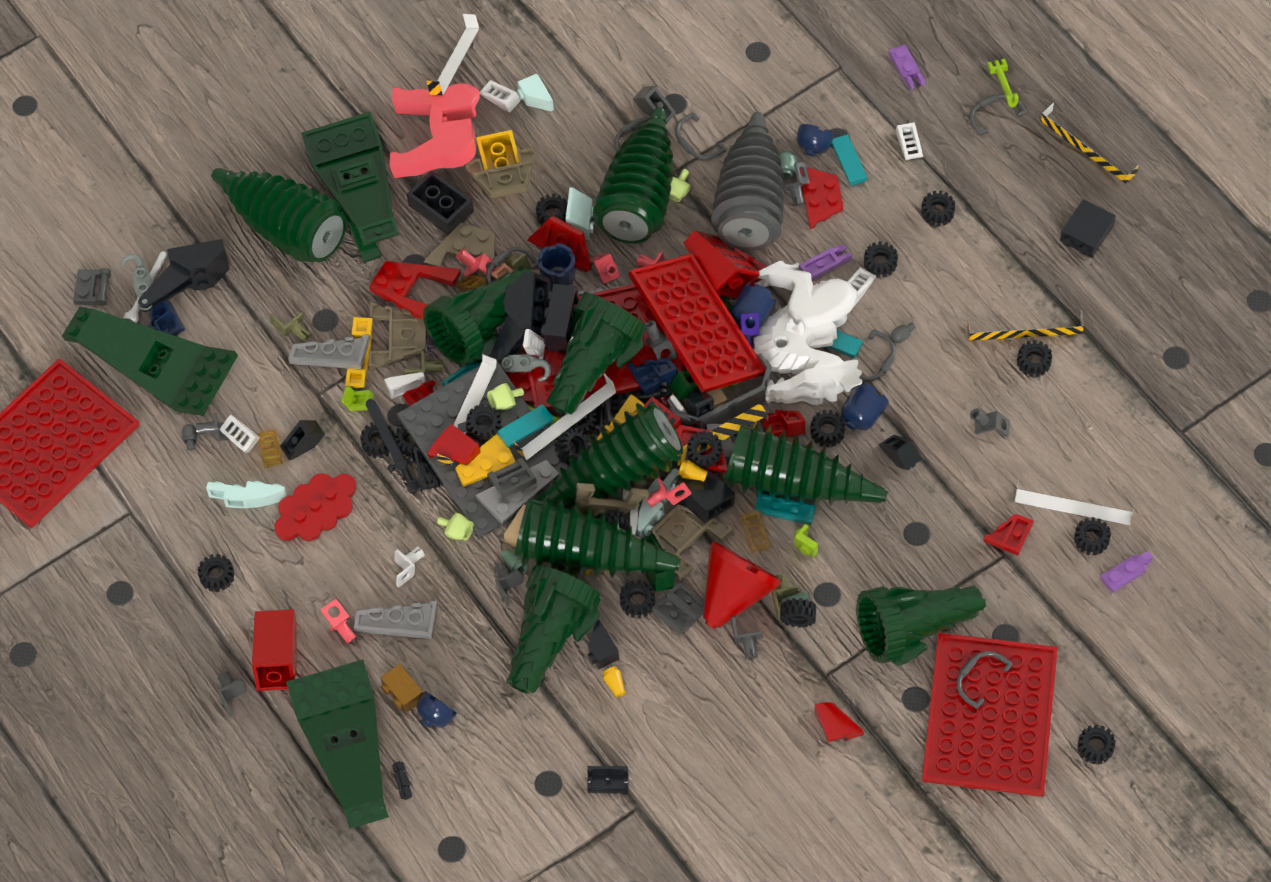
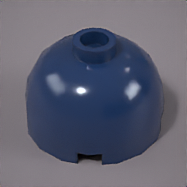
[796,124,834,156]
[417,691,457,728]

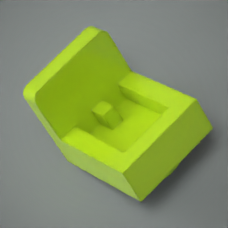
[341,386,374,412]
[793,524,818,558]

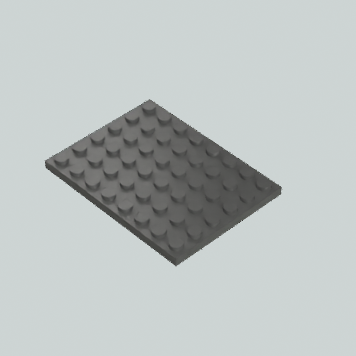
[397,357,569,539]

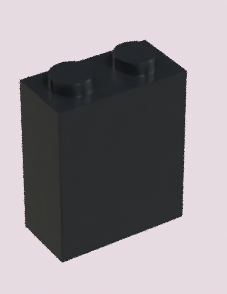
[1060,199,1116,258]
[675,469,735,523]

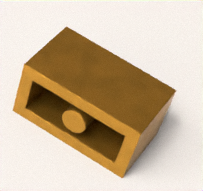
[380,664,423,714]

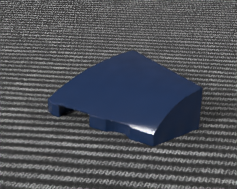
[149,300,185,336]
[627,358,678,395]

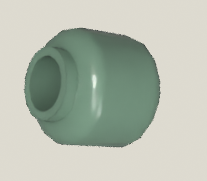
[778,151,798,179]

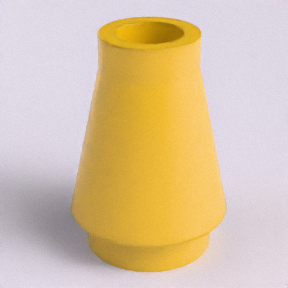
[678,460,708,482]
[602,666,626,698]

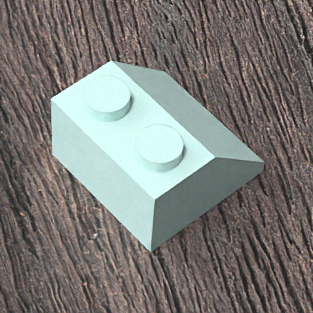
[566,188,594,240]

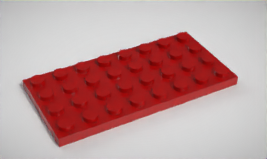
[628,253,766,394]

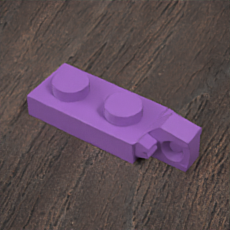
[1100,551,1153,593]

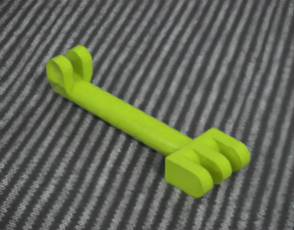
[987,59,1019,108]

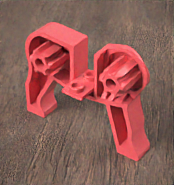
[390,83,480,178]

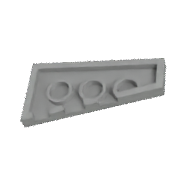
[288,335,370,369]
[476,460,559,524]
[353,601,438,639]

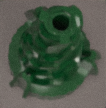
[423,265,531,366]
[546,292,645,415]
[505,565,601,694]
[856,585,986,666]

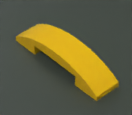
[345,317,373,388]

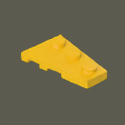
[455,434,516,487]

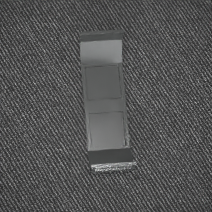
[667,353,772,429]

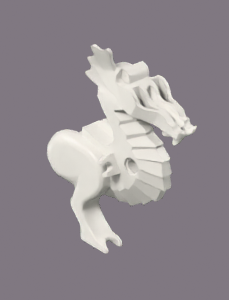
[753,261,862,406]

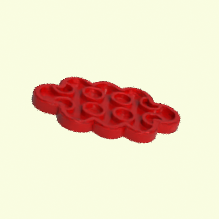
[274,473,357,541]

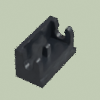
[413,447,440,490]
[587,766,629,794]

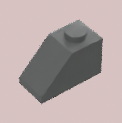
[633,86,676,125]

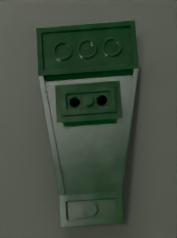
[301,112,399,246]

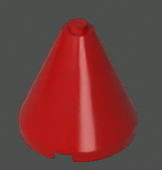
[703,541,781,629]

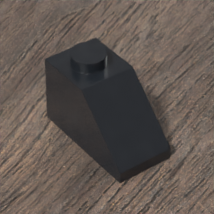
[686,391,714,417]
[280,420,325,460]
[879,435,921,470]
[587,620,619,670]

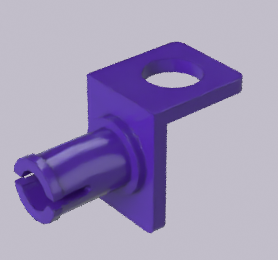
[740,313,760,349]

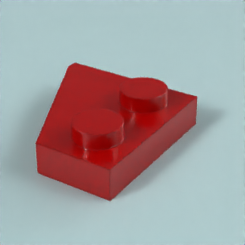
[983,514,1034,556]

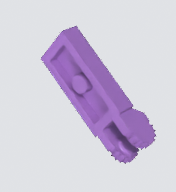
[889,44,925,90]
[799,244,852,281]

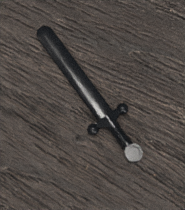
[366,399,419,494]

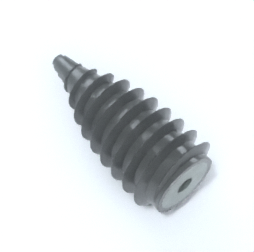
[711,112,784,250]

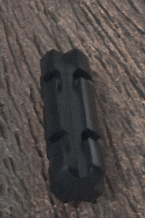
[392,761,412,800]

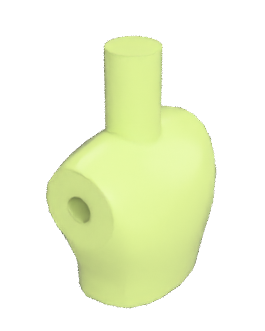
[669,169,691,202]
[487,383,524,410]
[437,513,474,541]

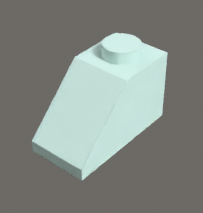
[516,74,554,112]

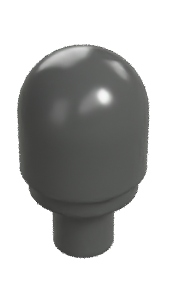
[891,322,916,343]
[182,424,197,451]

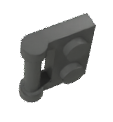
[73,268,111,305]
[487,457,537,499]

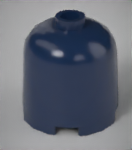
[538,243,575,289]
[731,283,777,329]
[841,382,889,431]

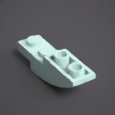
[638,468,681,538]
[206,481,287,508]

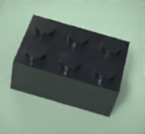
[407,170,474,235]
[541,284,579,354]

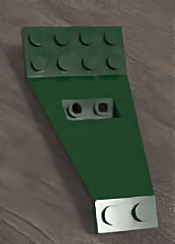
[62,307,238,416]
[286,659,389,829]

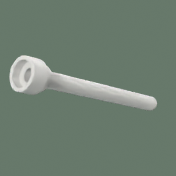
[123,251,167,323]

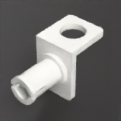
[394,546,425,588]

